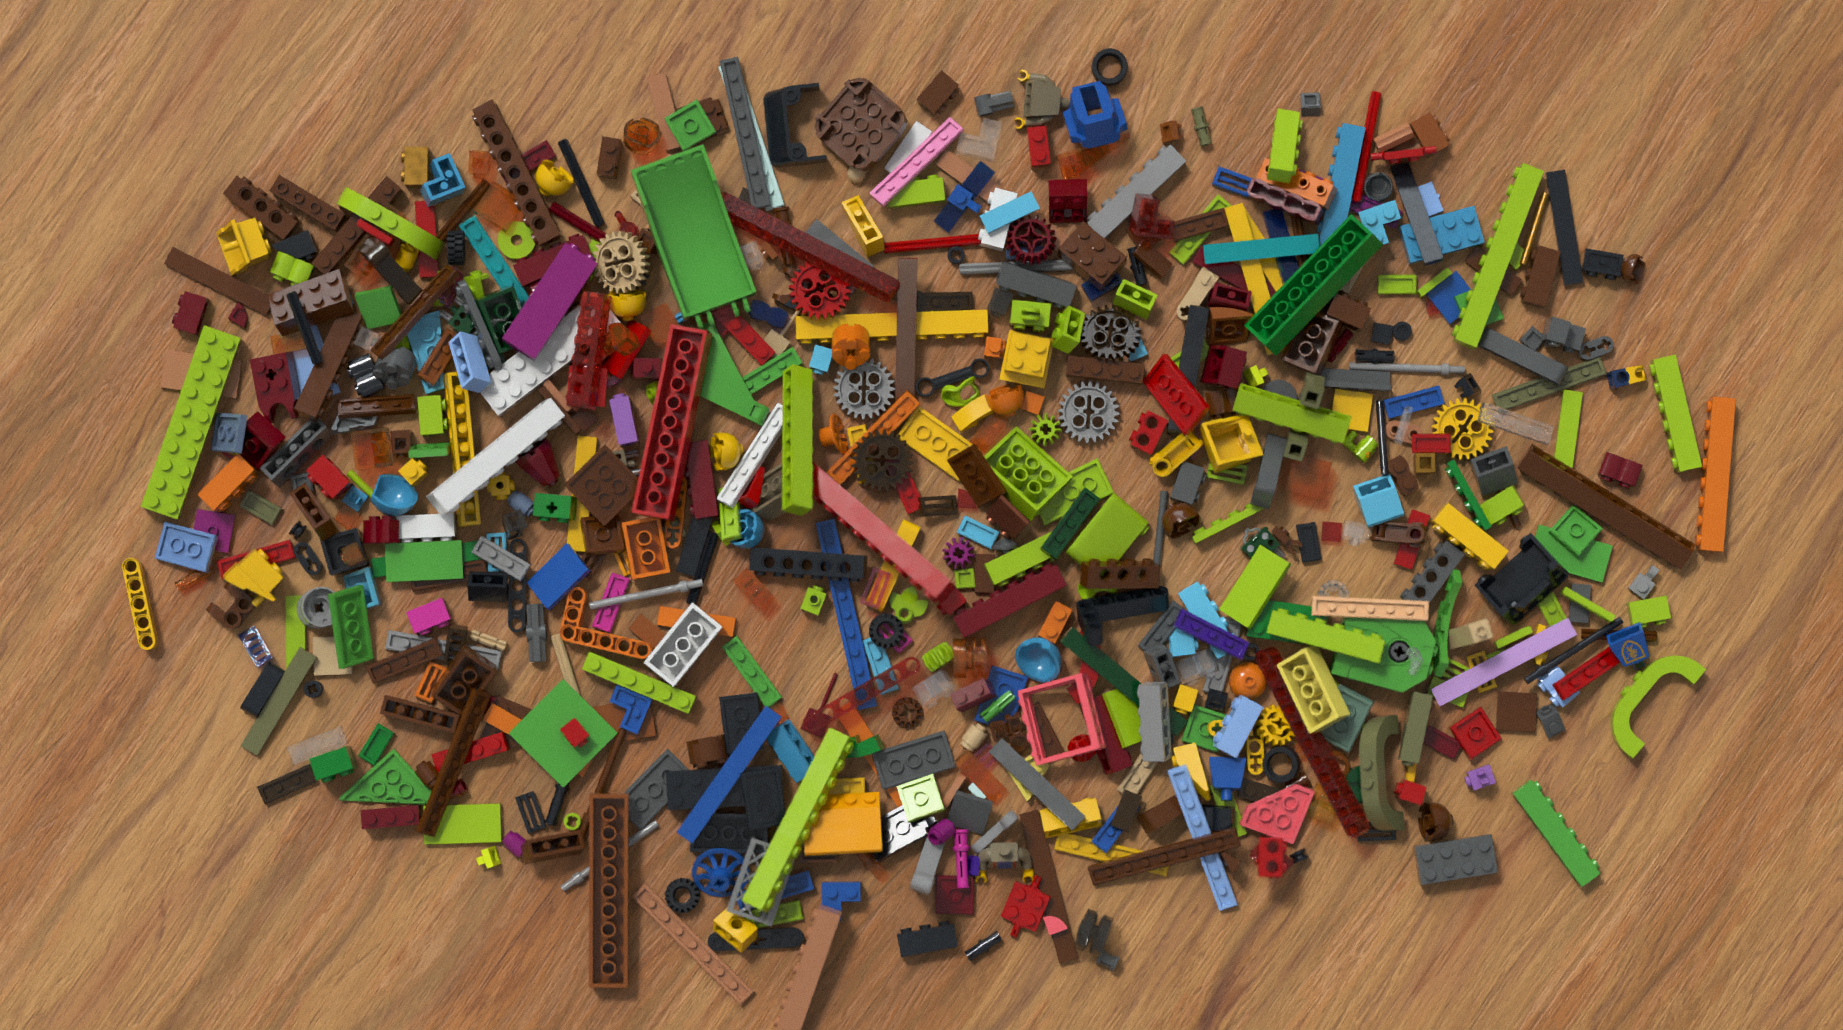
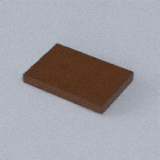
[947,443,1007,508]

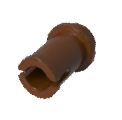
[1285,772,1310,787]

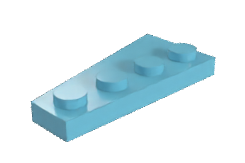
[407,310,444,395]

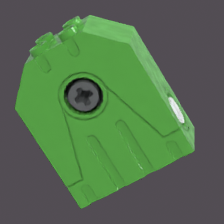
[1329,617,1438,693]

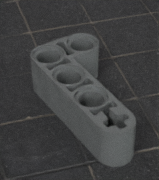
[1250,433,1287,509]

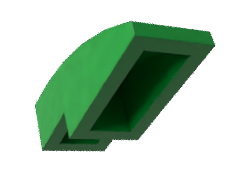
[846,734,885,758]

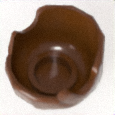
[1621,254,1645,285]

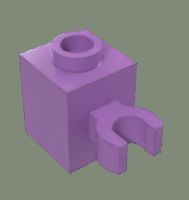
[1464,764,1496,790]

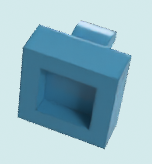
[342,485,369,512]

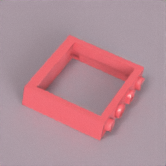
[1018,673,1106,766]

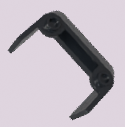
[763,83,827,167]

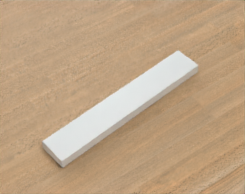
[716,403,783,508]

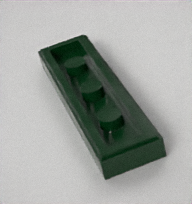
[1040,487,1100,560]

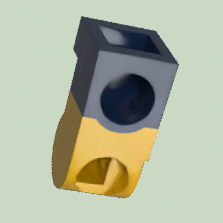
[1606,365,1646,390]

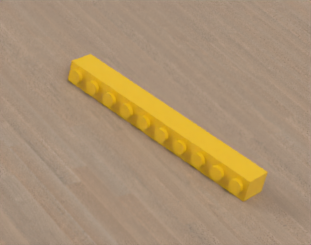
[796,310,988,344]

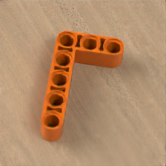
[560,587,654,659]

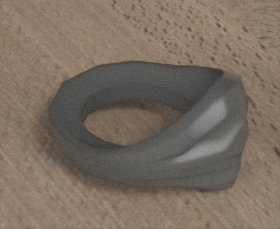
[991,538,1017,554]

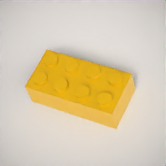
[1430,503,1508,571]

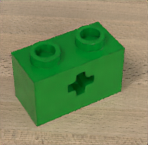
[533,493,577,523]

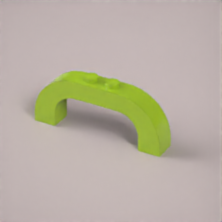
[336,187,446,261]
[1610,656,1706,758]

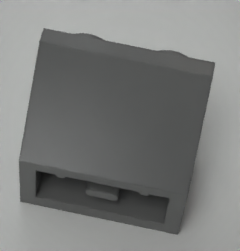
[1468,446,1518,496]

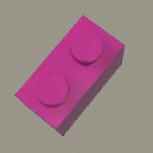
[406,598,452,636]

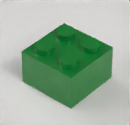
[309,746,358,783]

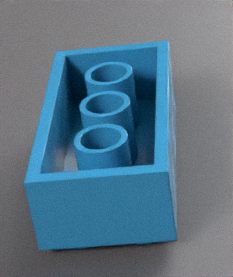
[1398,206,1485,265]

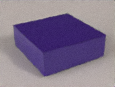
[967,855,980,876]

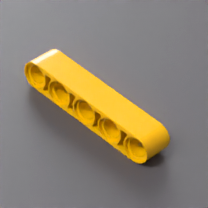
[865,519,921,612]
[122,558,158,650]

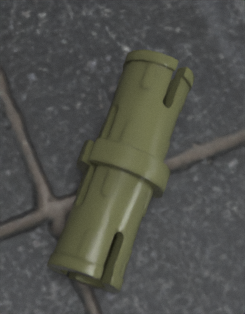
[1191,106,1212,147]

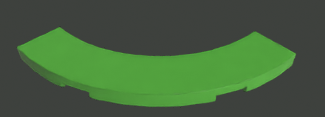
[1433,569,1463,677]

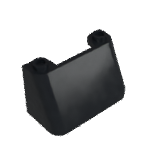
[1475,533,1569,625]

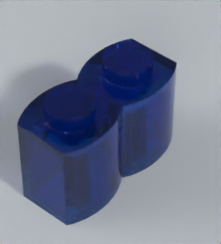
[748,300,789,329]

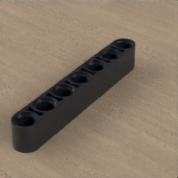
[1167,304,1209,436]

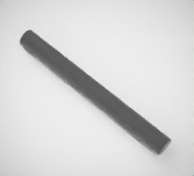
[1153,491,1168,565]

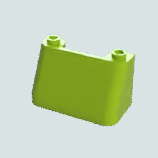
[1065,493,1150,577]

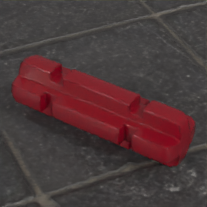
[1327,329,1354,363]

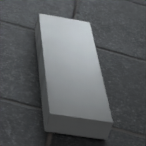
[472,536,531,581]

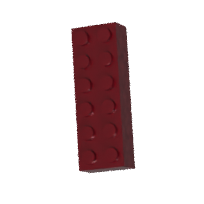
[953,563,1067,638]

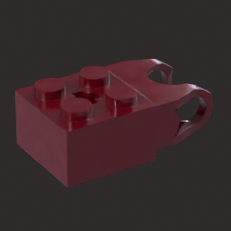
[250,352,300,424]

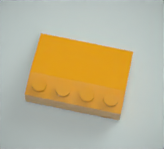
[804,792,882,856]

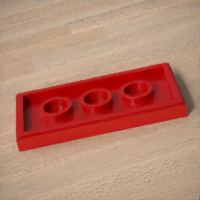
[1143,354,1210,435]

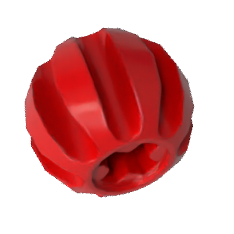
[1068,734,1096,762]

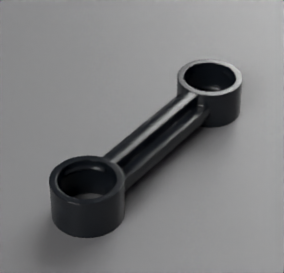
[916,359,989,397]

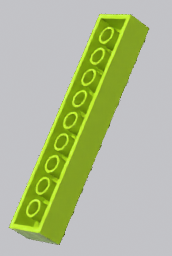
[141,325,242,519]

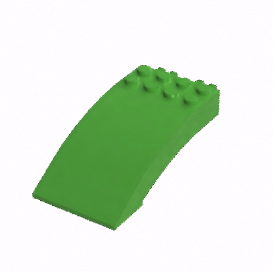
[631,145,756,330]

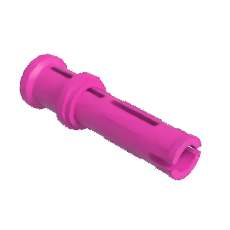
[953,829,970,889]

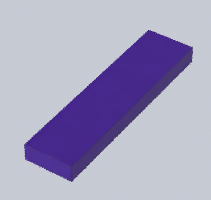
[1173,609,1250,660]

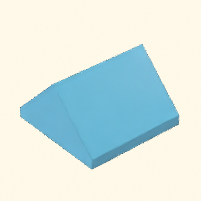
[343,567,382,609]

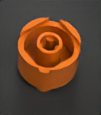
[832,324,870,370]

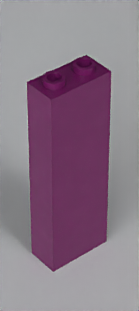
[502,243,598,362]

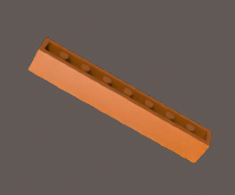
[1695,397,1736,552]

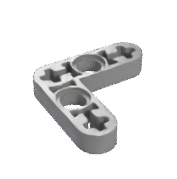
[971,809,1018,854]

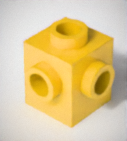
[487,472,515,500]

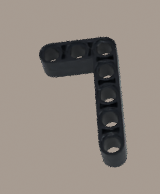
[1076,586,1169,646]

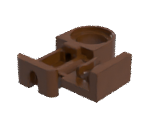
[990,712,1028,752]

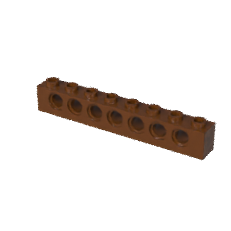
[472,99,563,247]

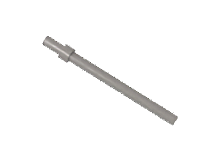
[1349,362,1465,375]
[589,579,703,610]
[560,820,659,892]

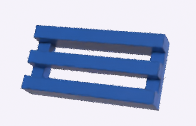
[1212,166,1253,198]

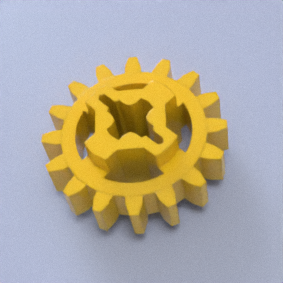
[1256,704,1298,746]

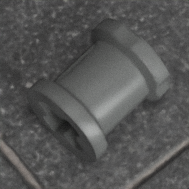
[1096,949,1120,972]

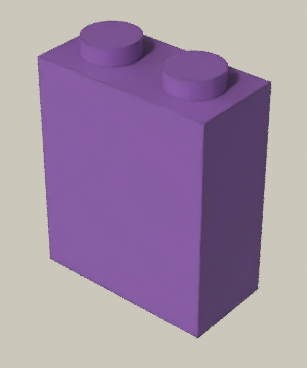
[609,393,640,447]

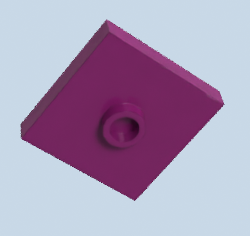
[194,509,236,553]

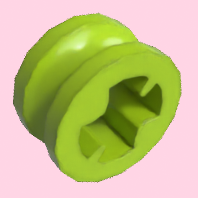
[564,813,581,830]

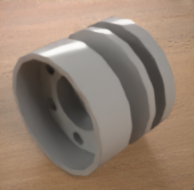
[296,587,335,629]

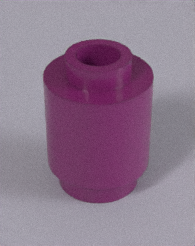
[927,819,955,845]
[502,831,526,858]

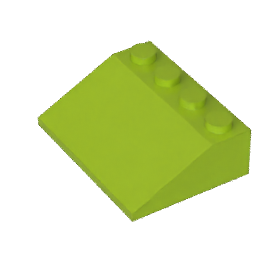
[984,426,1073,521]

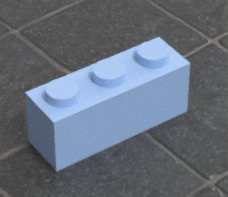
[449,331,491,393]
[1213,695,1263,758]

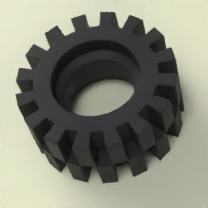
[447,231,466,265]
[869,613,903,648]
[665,878,700,913]

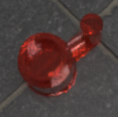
[614,211,639,236]

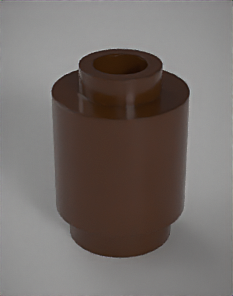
[415,760,439,790]

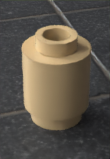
[960,723,988,752]

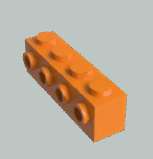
[1256,158,1338,210]

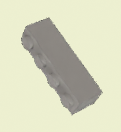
[1137,682,1172,762]

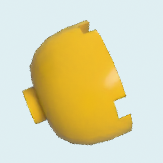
[535,160,574,196]
[608,289,646,321]
[710,432,743,471]

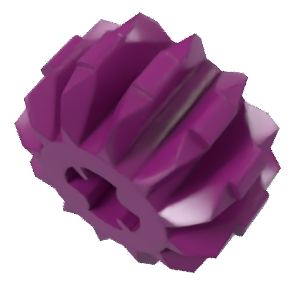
[942,537,975,570]

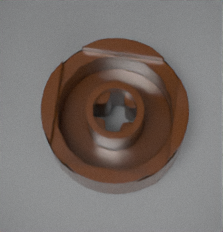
[686,734,728,768]

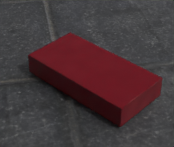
[1423,725,1461,760]

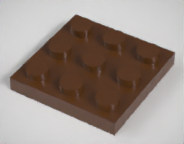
[564,444,638,526]

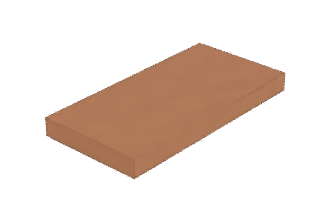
[160,349,243,399]

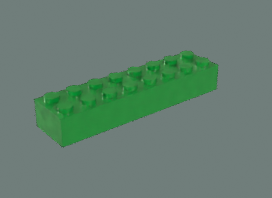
[1244,214,1383,356]

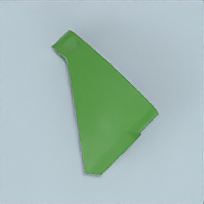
[700,323,770,426]

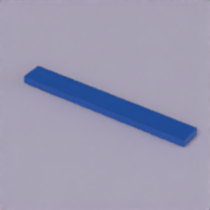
[677,706,781,843]

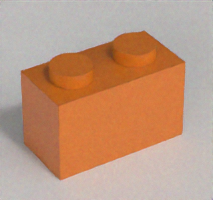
[1037,601,1073,644]

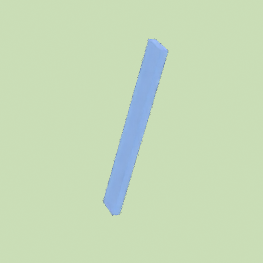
[1168,764,1238,911]

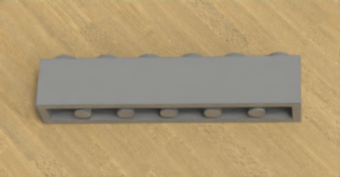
[1087,144,1186,239]

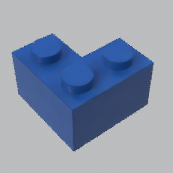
[822,881,861,921]

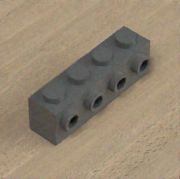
[995,260,1077,309]

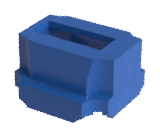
[1063,81,1128,149]

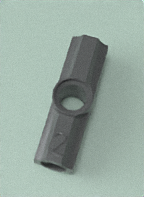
[526,604,547,662]

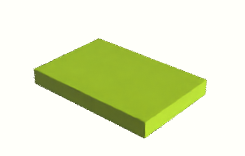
[1102,689,1142,748]

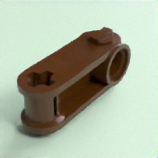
[1369,522,1428,548]

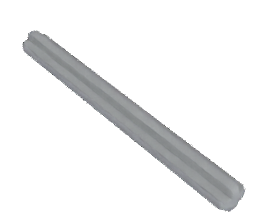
[959,260,1073,275]

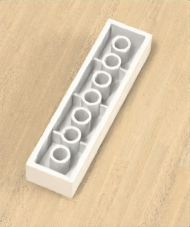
[480,293,622,417]
[426,398,565,515]

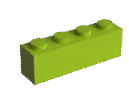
[1267,108,1303,183]
[983,532,1063,587]

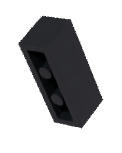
[897,920,958,957]

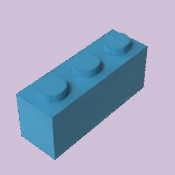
[766,719,815,783]

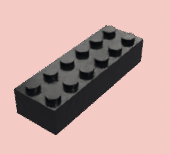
[666,765,783,810]

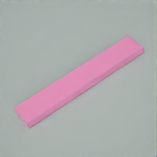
[869,117,964,208]

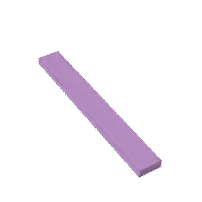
[1431,618,1577,706]

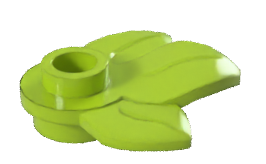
[890,586,928,624]

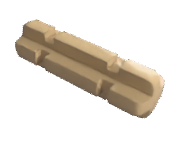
[470,630,507,651]

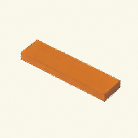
[657,606,736,637]

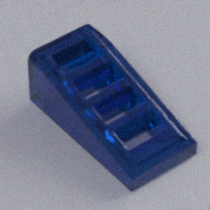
[238,625,275,668]

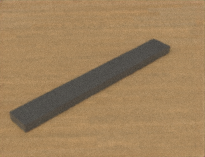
[720,57,771,210]

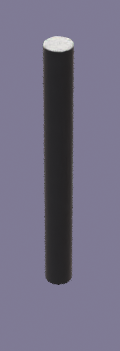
[1376,400,1389,476]

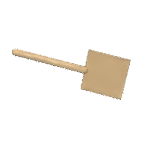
[764,309,802,358]

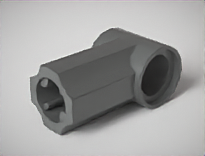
[974,91,1014,117]

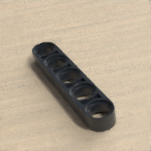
[508,539,527,633]

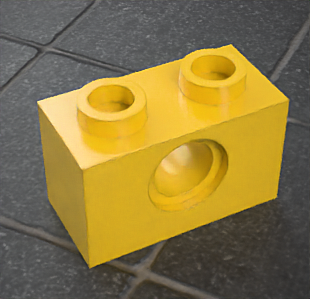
[713,908,758,953]

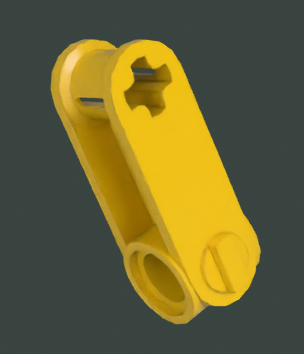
[1149,430,1203,478]

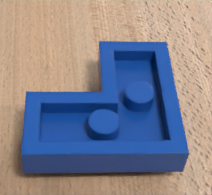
[610,684,653,734]

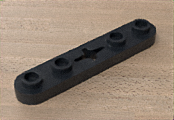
[708,927,804,951]

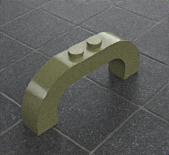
[1359,715,1405,832]

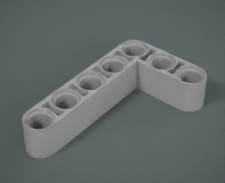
[910,837,946,895]

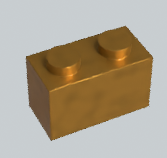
[401,146,430,187]

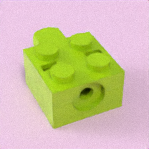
[1010,300,1051,333]

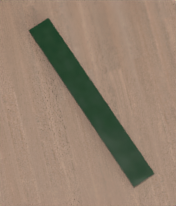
[1059,626,1188,736]

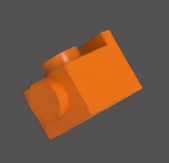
[984,336,1005,360]

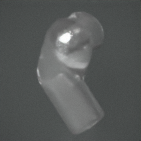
[1407,647,1423,676]

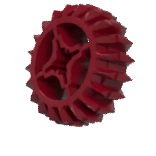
[1005,214,1057,266]

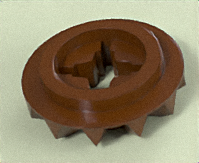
[892,697,923,728]

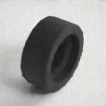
[1091,48,1128,86]
[1262,745,1300,783]

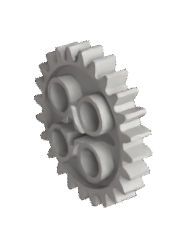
[833,358,895,420]
[1057,381,1120,443]

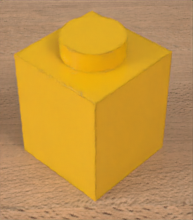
[1173,684,1198,715]

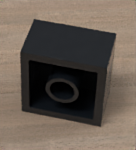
[319,528,370,576]

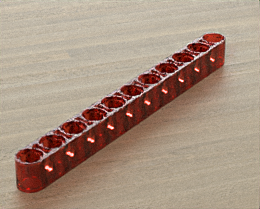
[721,192,900,302]
[1255,647,1370,838]

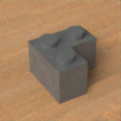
[1541,317,1586,354]

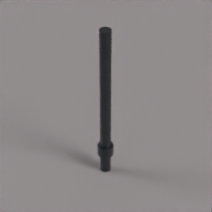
[1524,617,1623,684]

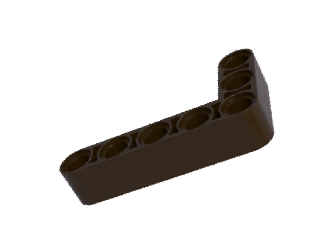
[357,236,423,306]

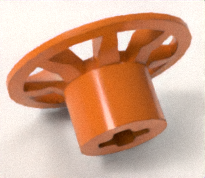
[819,413,848,454]

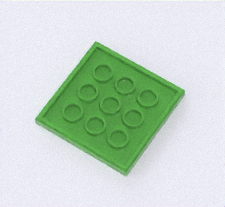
[508,679,617,787]

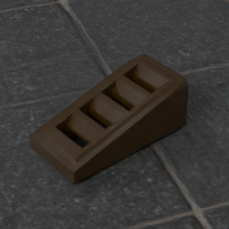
[443,624,468,665]

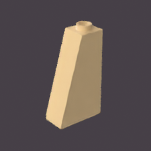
[1447,619,1493,650]

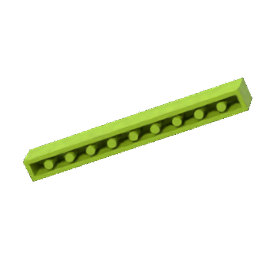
[1451,163,1544,350]
[742,727,854,913]

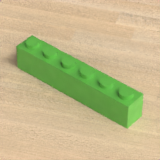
[1511,780,1601,887]

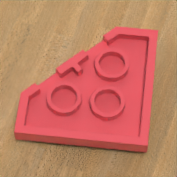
[1239,784,1315,844]

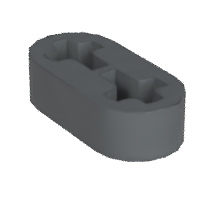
[1577,336,1614,360]

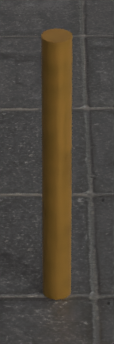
[1519,192,1549,266]

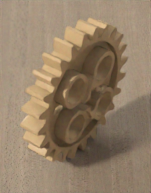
[593,231,650,293]

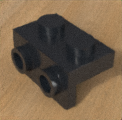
[1582,248,1624,280]

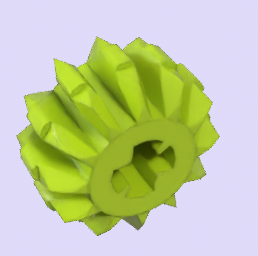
[1029,413,1062,446]
[922,642,956,672]

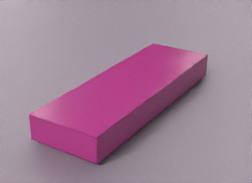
[592,572,630,633]

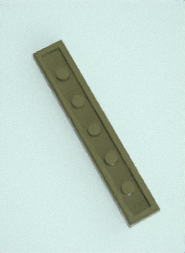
[1491,356,1606,413]
[241,647,317,755]

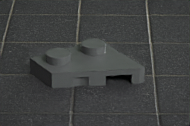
[331,415,380,434]

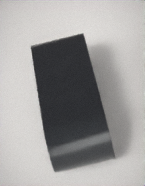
[240,661,285,718]

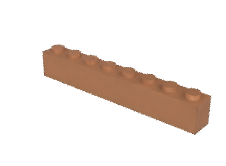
[774,904,842,1030]

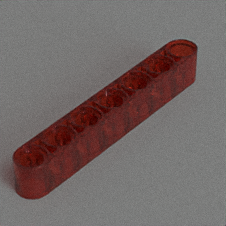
[803,657,920,732]

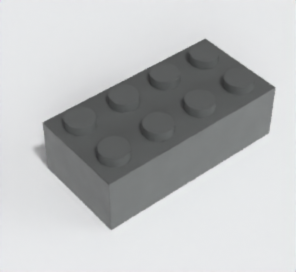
[1413,834,1498,885]

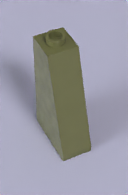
[1398,691,1433,766]

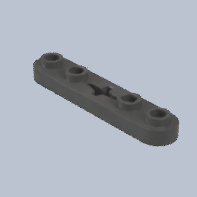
[455,280,502,370]

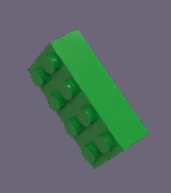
[1246,600,1328,646]

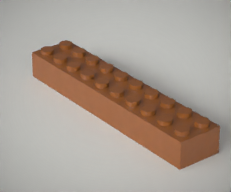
[589,793,629,988]

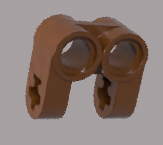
[205,582,256,629]

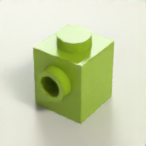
[800,585,827,616]

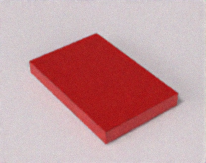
[600,320,652,379]

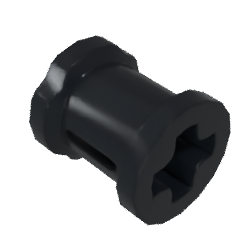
[304,681,323,698]

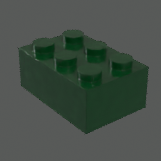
[474,286,522,354]

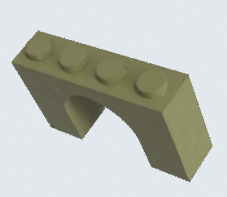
[1283,372,1325,462]

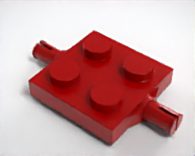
[1371,146,1437,164]
[1001,875,1051,938]

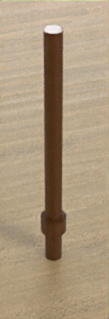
[580,727,627,837]

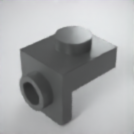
[1536,704,1565,738]

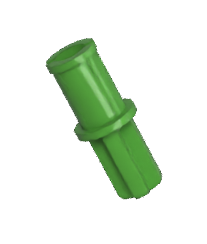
[980,691,1015,723]

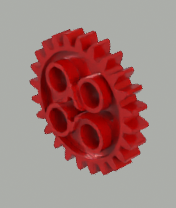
[789,259,851,321]

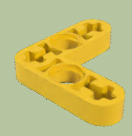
[1207,720,1264,775]

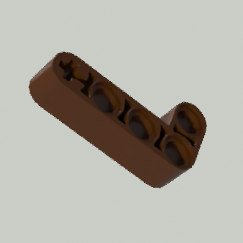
[1137,784,1213,834]

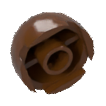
[1162,502,1201,539]
[1418,802,1453,841]

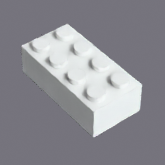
[644,603,723,687]

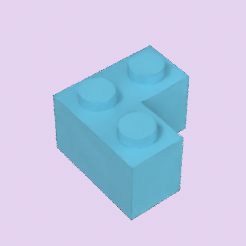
[1358,200,1401,245]

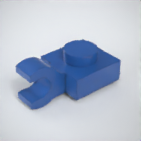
[947,184,982,213]

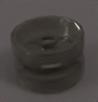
[1073,908,1114,957]

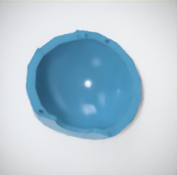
[371,474,418,516]
[1015,638,1062,683]

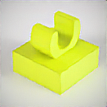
[1243,365,1268,387]
[476,846,502,868]

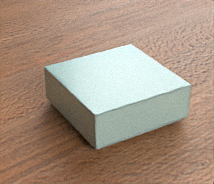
[968,783,986,798]

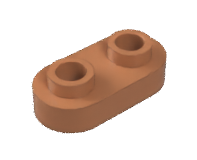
[1385,420,1423,444]

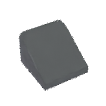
[1300,93,1321,117]

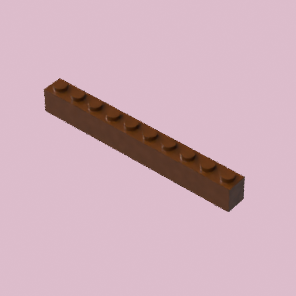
[1517,444,1696,569]

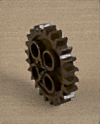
[1080,305,1141,363]
[851,429,913,492]

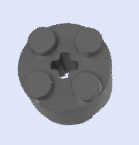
[372,347,416,390]

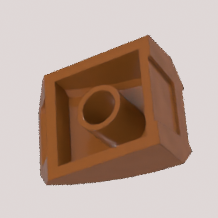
[1205,307,1255,345]

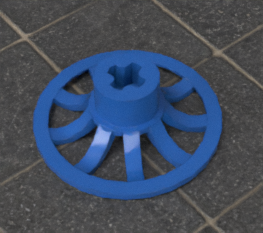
[692,848,750,897]

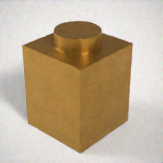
[1413,453,1435,474]

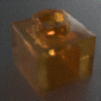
[340,542,366,567]

